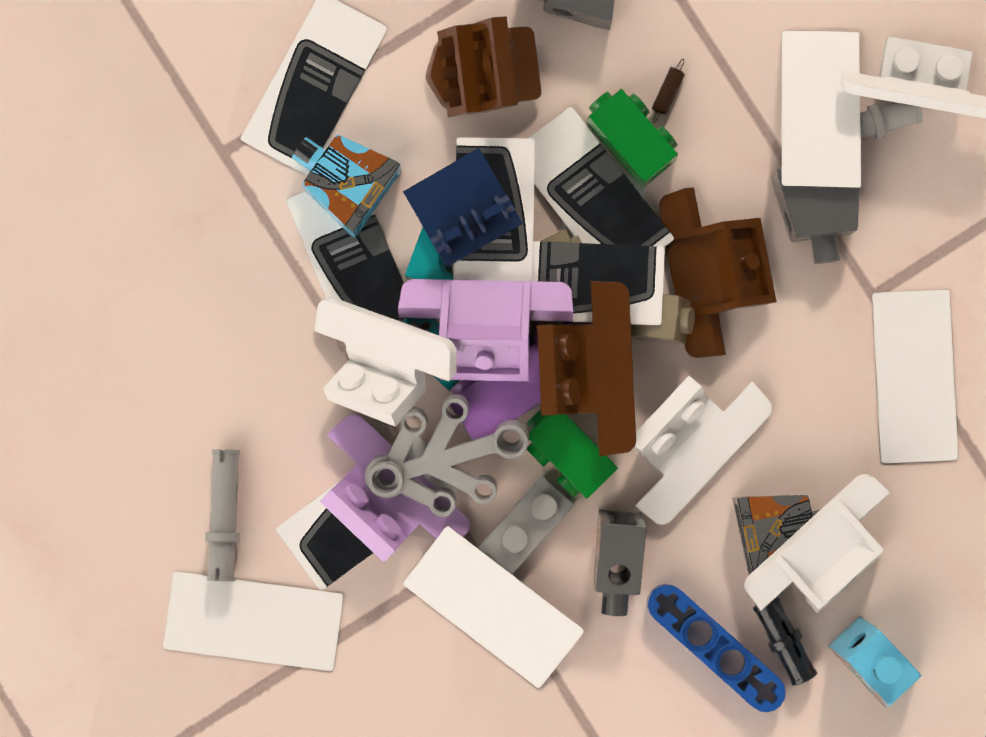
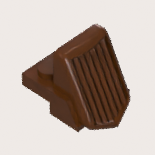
[425,16,541,118]

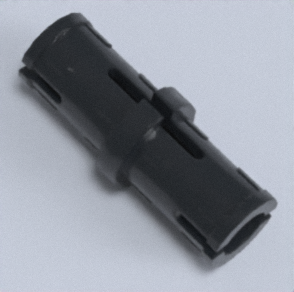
[753,596,818,686]

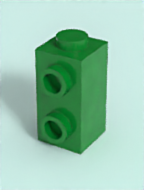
[587,88,678,189]
[526,409,618,499]

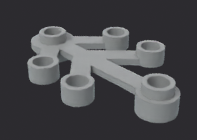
[365,394,529,517]

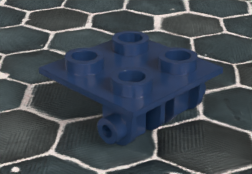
[403,148,523,268]

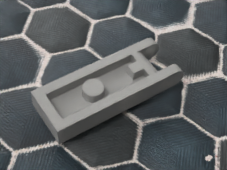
[477,476,575,574]

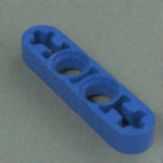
[646,584,786,712]

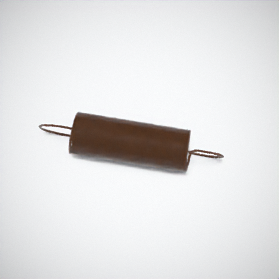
[651,58,685,124]

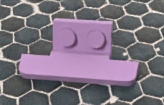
[398,279,573,381]
[320,414,470,562]

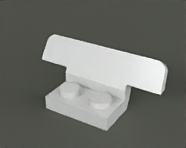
[840,36,986,118]
[314,297,457,427]
[635,376,772,525]
[745,474,890,614]

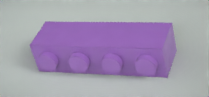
[450,321,593,440]

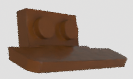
[659,187,777,358]
[537,281,636,456]

